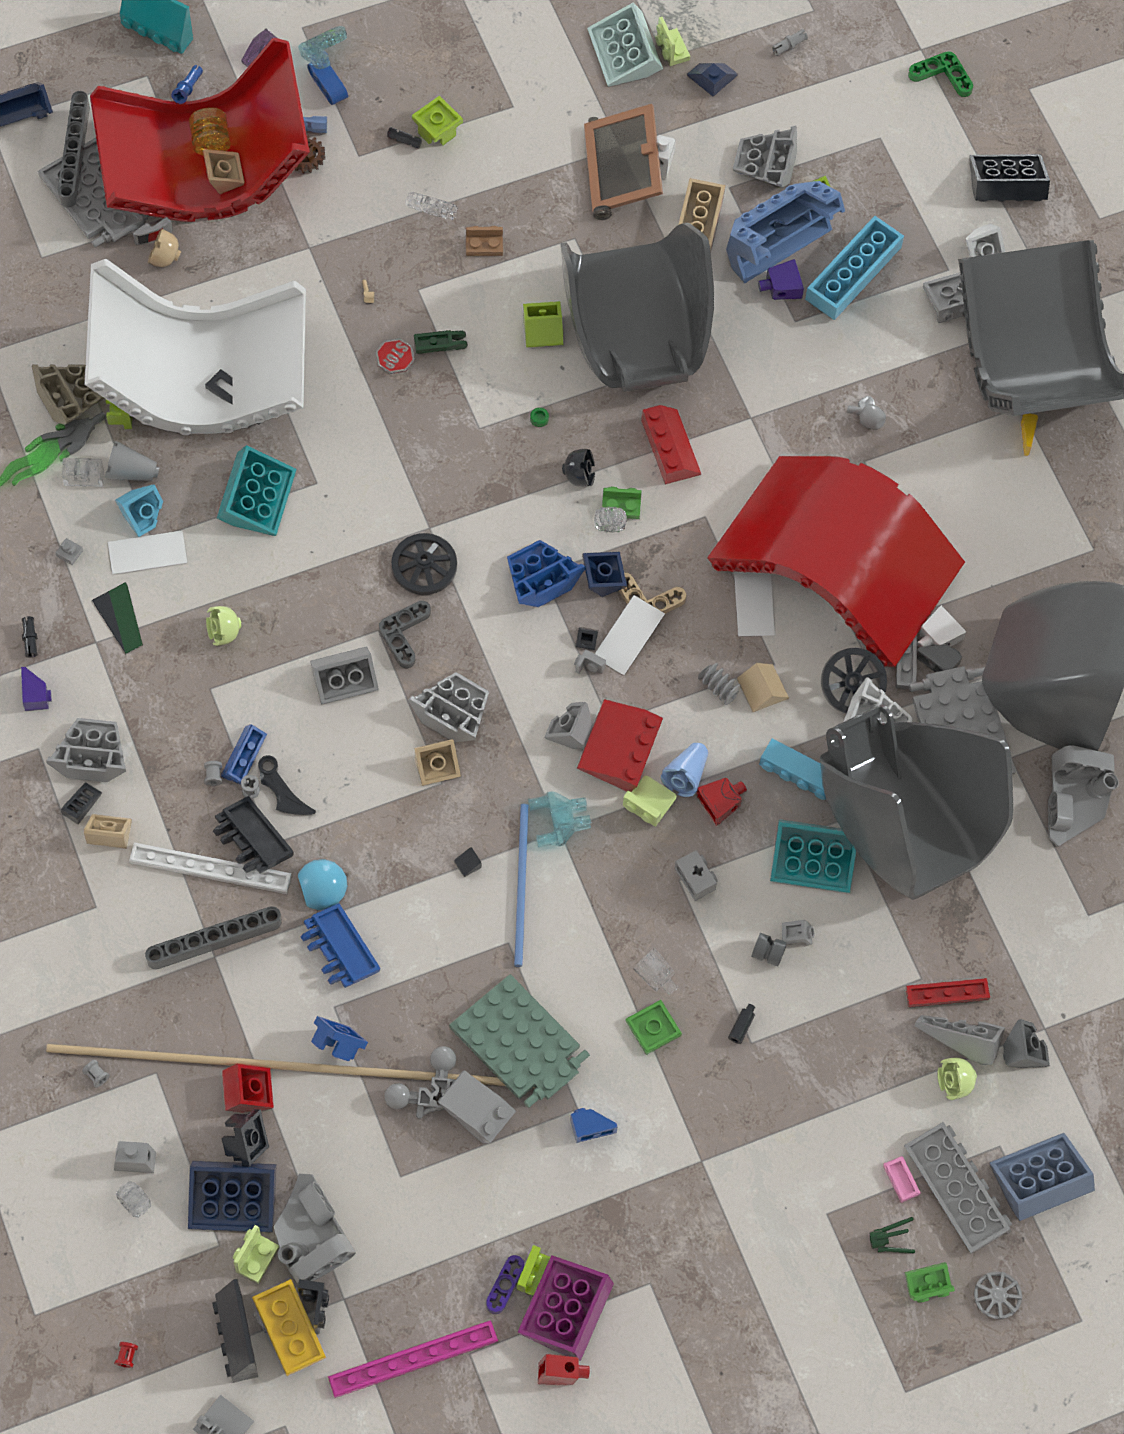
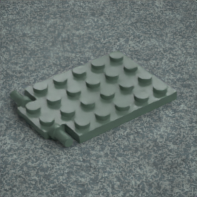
[449,974,590,1108]

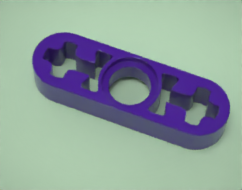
[486,1255,524,1314]

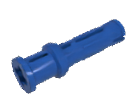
[171,65,203,104]

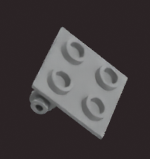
[193,1395,254,1434]

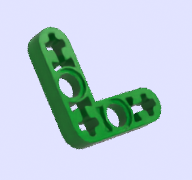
[908,51,974,97]

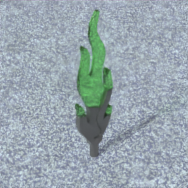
[0,411,107,487]

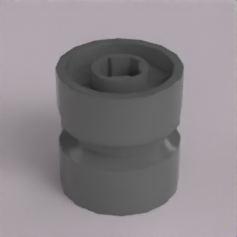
[751,932,787,967]

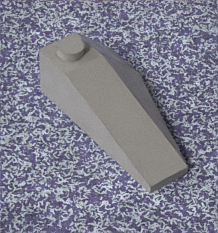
[915,1015,1005,1065]

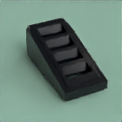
[61,782,102,825]

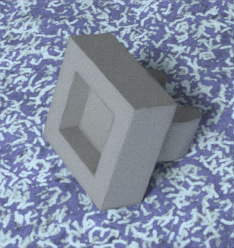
[55,538,83,565]

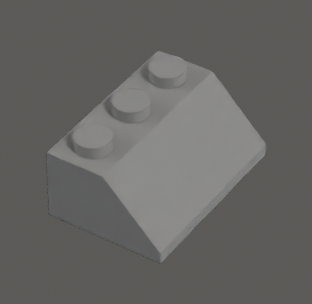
[310,646,379,704]

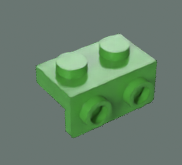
[904,1262,955,1303]

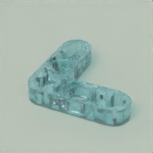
[298,26,347,69]

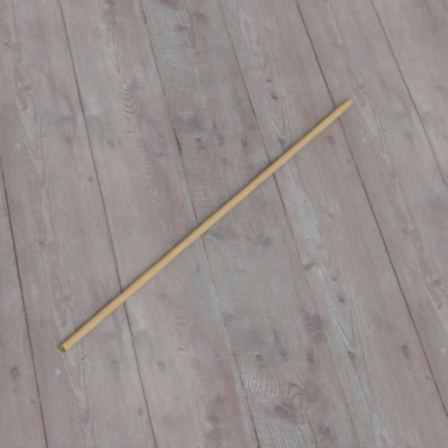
[47,1044,535,1088]

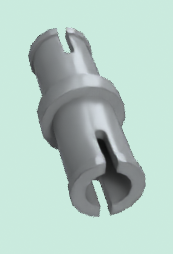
[772,29,808,56]

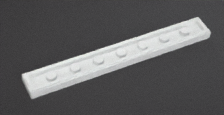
[129,842,292,894]

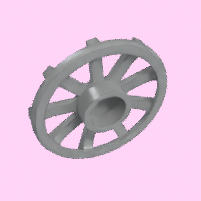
[974,1272,1022,1319]

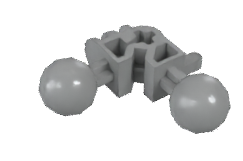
[384,1046,456,1119]

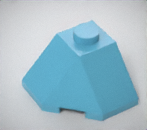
[115,484,163,537]

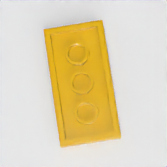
[252,1279,326,1376]

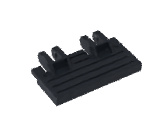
[213,796,294,874]

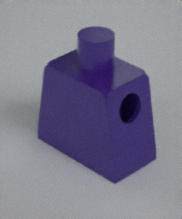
[758,259,804,300]

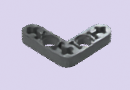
[379,601,431,669]

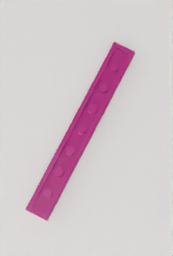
[328,1320,498,1398]

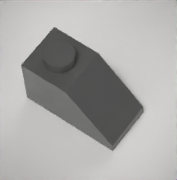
[917,645,963,673]

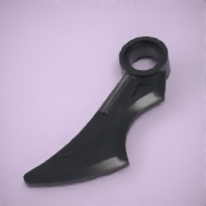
[258,755,316,815]

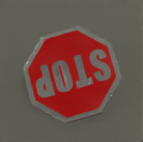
[375,339,415,374]

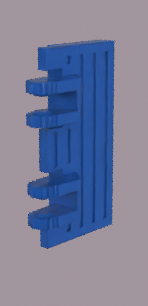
[300,903,381,988]

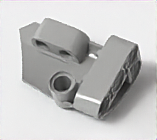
[1048,746,1119,847]
[273,1173,356,1285]

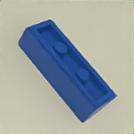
[221,724,267,785]

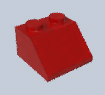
[222,1063,274,1113]

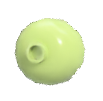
[206,606,241,646]
[937,1058,977,1100]

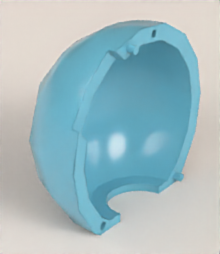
[298,859,348,910]

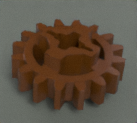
[295,135,326,173]

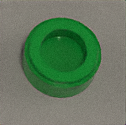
[530,407,549,427]

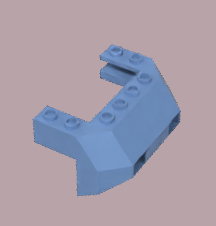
[726,181,845,284]

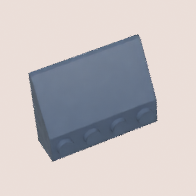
[990,1133,1095,1221]

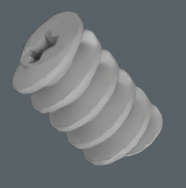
[698,663,741,705]

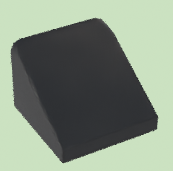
[576,627,599,650]
[454,847,482,877]

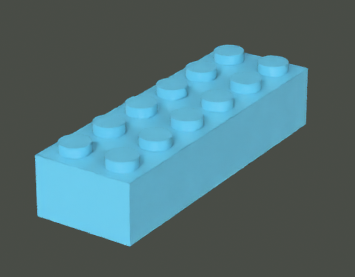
[805,216,904,320]

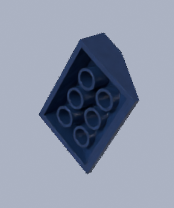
[188,1161,277,1232]

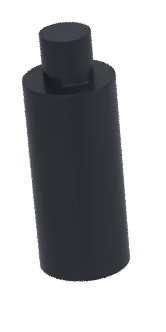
[728,1004,756,1044]

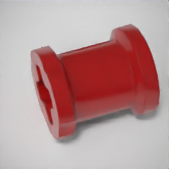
[114,1342,138,1368]

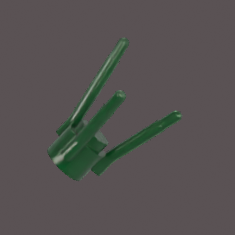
[869,1217,916,1254]

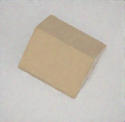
[203,149,244,194]
[737,663,789,712]
[414,739,461,786]
[84,814,132,849]

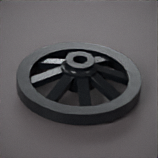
[391,533,457,595]
[821,648,887,714]

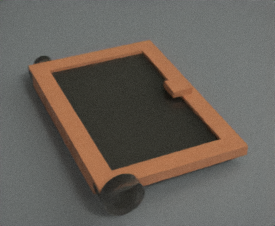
[584,104,663,220]

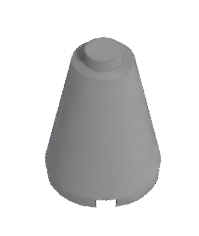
[105,441,160,481]

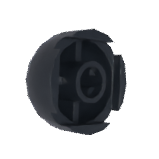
[562,449,595,487]

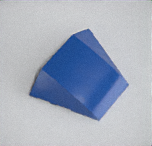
[507,540,585,607]

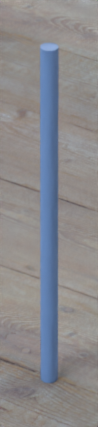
[514,804,529,967]

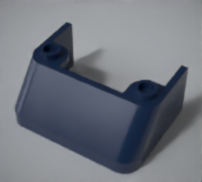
[0,82,53,127]

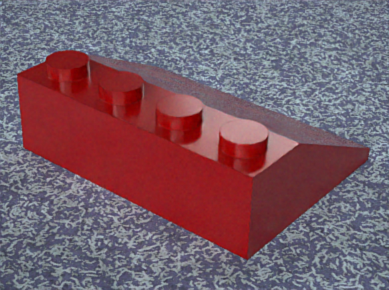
[577,699,663,792]

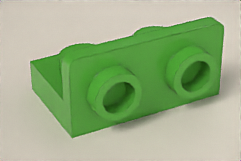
[601,486,642,519]

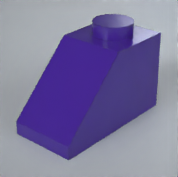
[21,667,52,711]

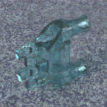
[528,791,591,848]

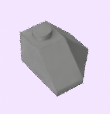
[544,702,593,749]

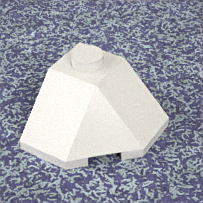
[966,224,1005,257]

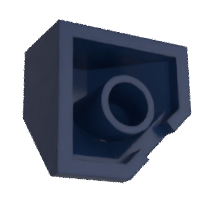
[687,63,738,97]

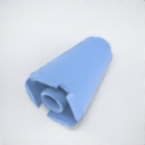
[661,743,708,797]

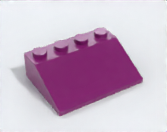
[518,1255,614,1361]

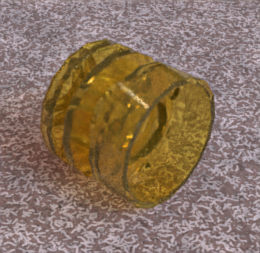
[189,108,231,155]

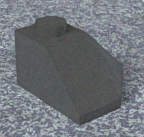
[1003,1019,1050,1068]

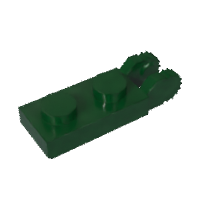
[414,330,468,354]

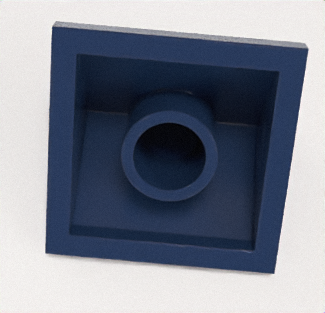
[582,552,627,597]

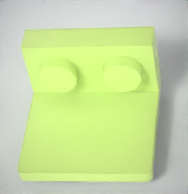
[655,17,690,66]
[233,1225,280,1284]

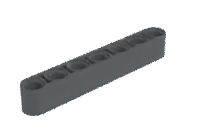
[58,91,90,207]
[145,906,282,970]

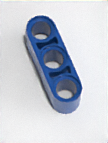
[307,57,348,105]

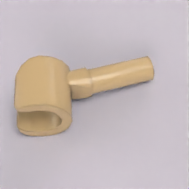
[362,280,374,303]

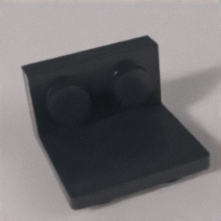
[298,1279,329,1334]

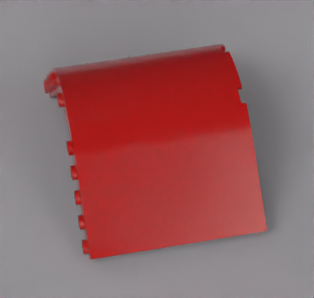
[90,38,310,222]
[707,456,965,667]

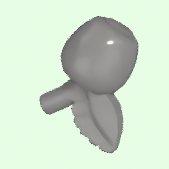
[847,396,886,430]

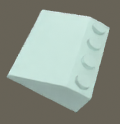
[587,2,663,87]

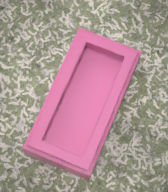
[883,1156,921,1203]

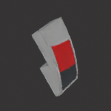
[133,217,173,245]

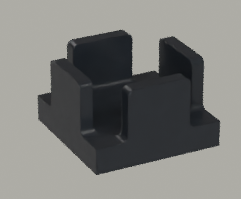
[222,1109,269,1166]

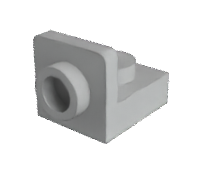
[574,649,606,674]
[782,920,815,945]

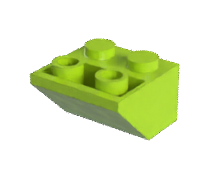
[523,301,563,348]

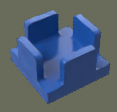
[311,1016,368,1061]

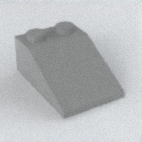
[437,1070,516,1144]

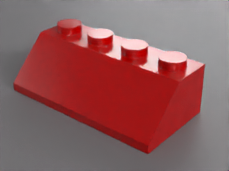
[641,405,701,485]

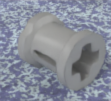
[204,761,222,786]
[241,775,260,799]
[82,1060,110,1087]

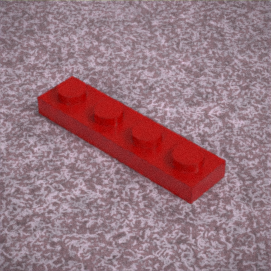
[906,978,990,1007]

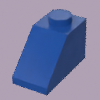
[570,1108,618,1143]

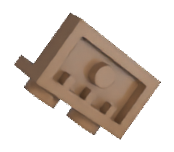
[466,226,503,256]

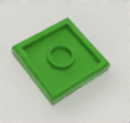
[625,1000,682,1055]

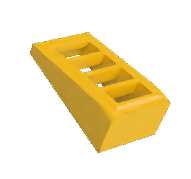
[1021,413,1038,456]

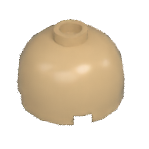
[148,229,181,267]

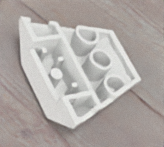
[844,677,913,723]

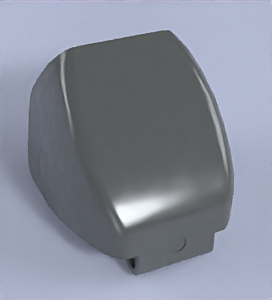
[560,222,714,392]
[982,581,1124,751]
[820,705,1013,900]

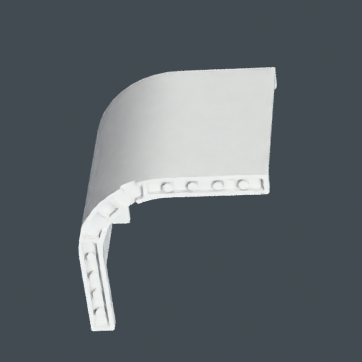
[85,259,306,435]

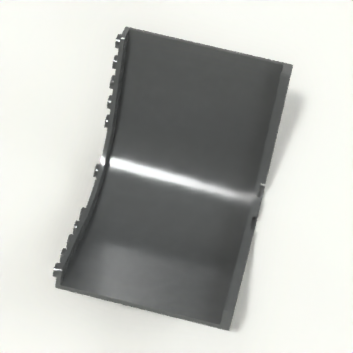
[958,240,1124,416]

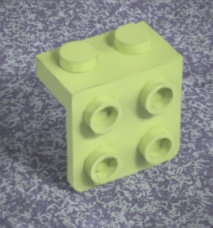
[623,776,677,827]

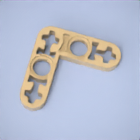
[619,573,686,614]

